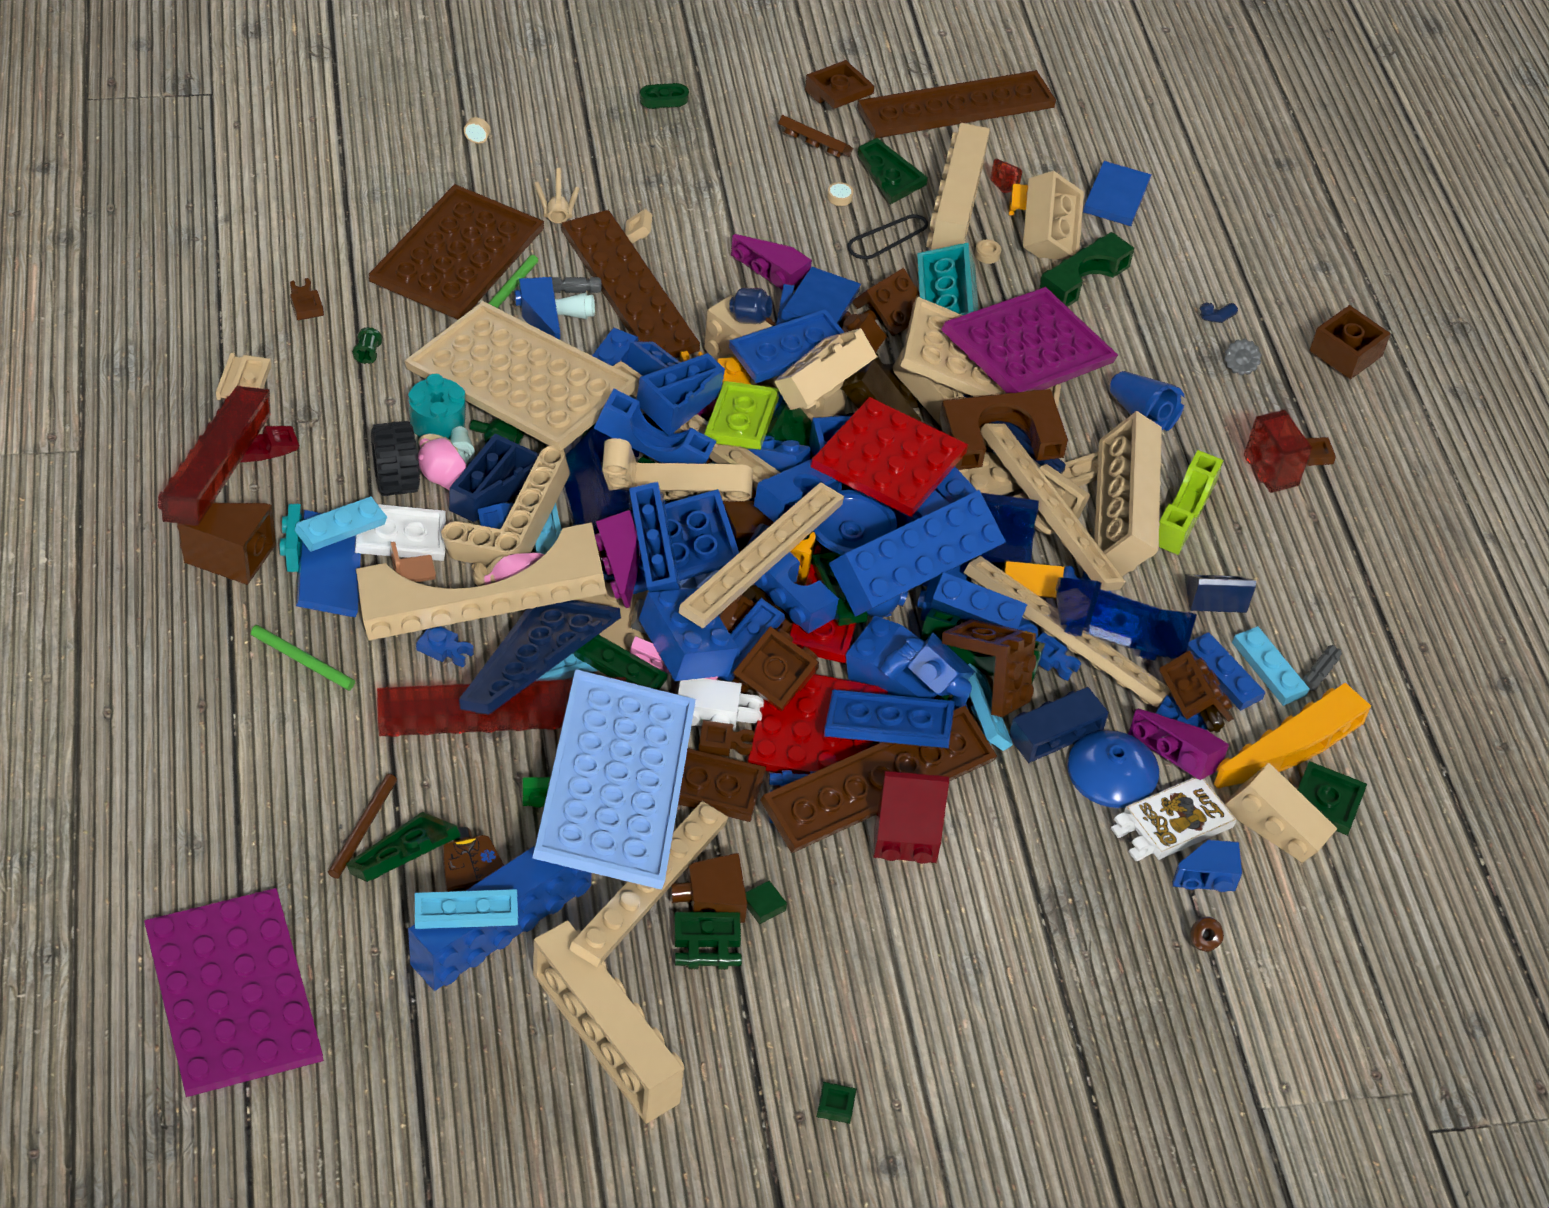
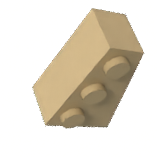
[774,328,877,410]
[1224,763,1337,863]

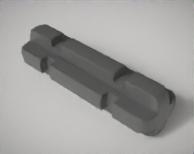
[552,277,602,293]
[1303,645,1342,691]

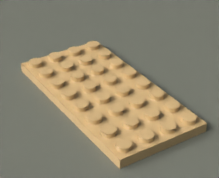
[404,301,639,451]

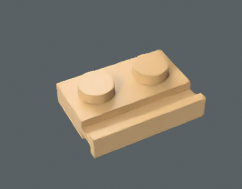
[216,353,271,406]

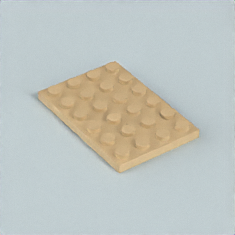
[900,296,1061,409]

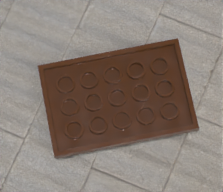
[369,184,544,320]

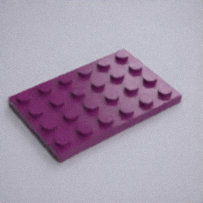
[941,287,1118,393]
[144,888,324,1097]

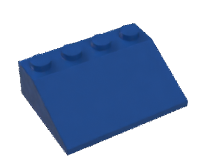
[631,489,739,594]

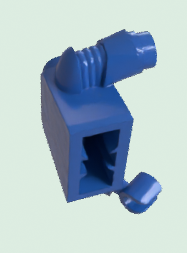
[880,633,975,710]

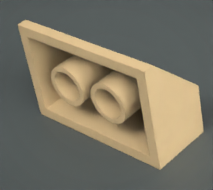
[1023,170,1084,260]

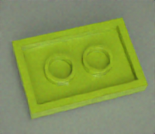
[705,381,779,450]

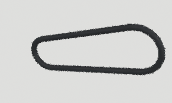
[847,214,928,259]

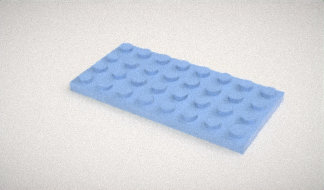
[532,669,696,890]

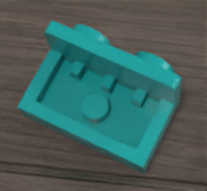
[280,504,302,572]

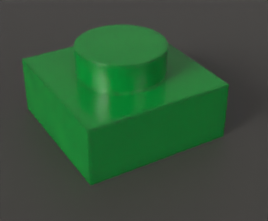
[523,777,550,808]

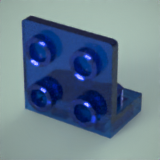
[974,493,1039,563]

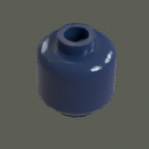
[730,288,772,324]

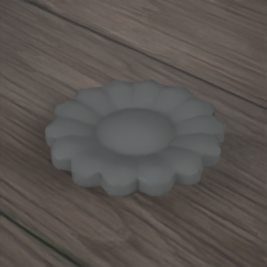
[1224,339,1262,375]

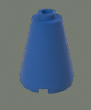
[1110,371,1185,431]

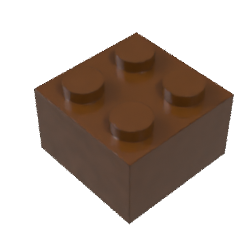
[1309,305,1391,380]

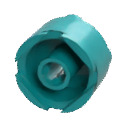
[408,374,466,439]

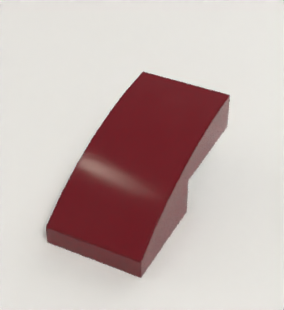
[232,426,299,462]

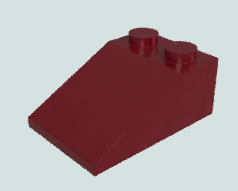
[874,771,949,864]

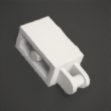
[678,678,764,731]

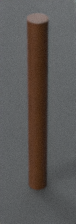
[328,774,397,879]

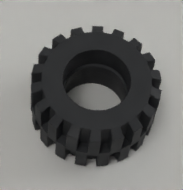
[371,421,420,496]

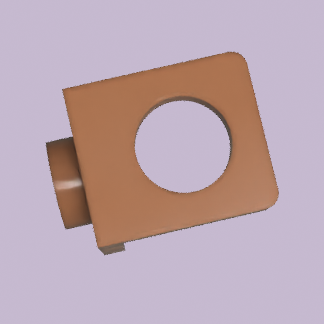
[390,542,436,582]

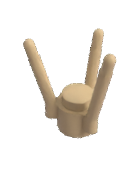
[534,168,579,223]

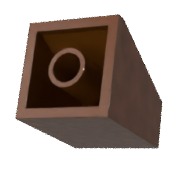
[177,503,276,585]

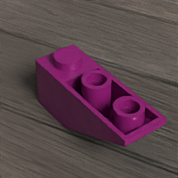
[731,234,812,290]
[594,510,641,608]
[1128,708,1229,780]

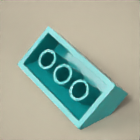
[917,243,979,315]

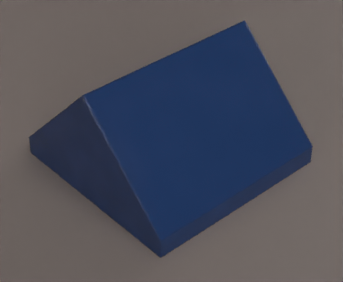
[1185,574,1256,613]

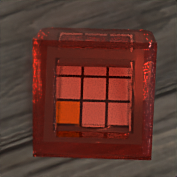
[990,159,1022,194]

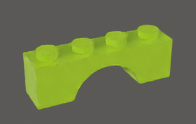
[1159,450,1224,555]

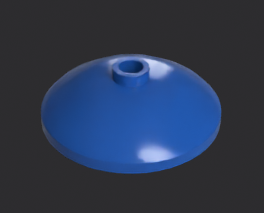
[812,490,897,555]
[1067,730,1159,808]

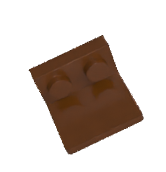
[853,268,920,336]
[1159,650,1234,722]

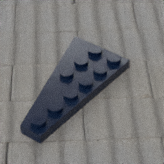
[459,600,621,715]

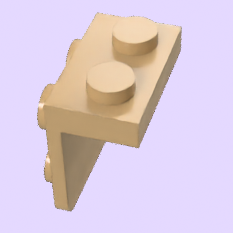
[1006,464,1090,534]

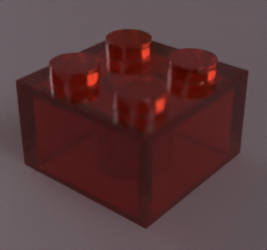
[1244,409,1312,493]

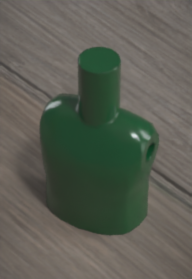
[470,418,525,444]

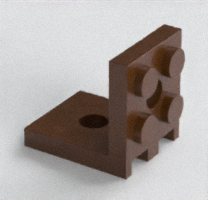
[942,619,1036,717]

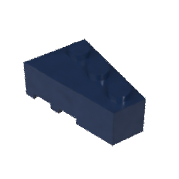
[449,434,539,522]

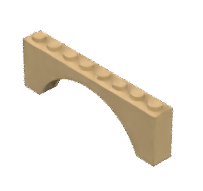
[356,523,606,641]

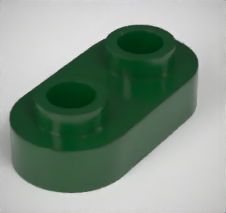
[640,83,689,109]

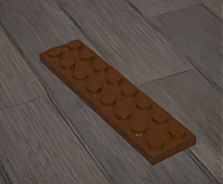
[857,70,1056,138]
[561,209,700,358]
[760,705,997,853]

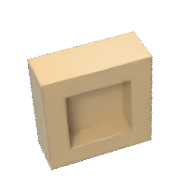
[625,209,652,244]

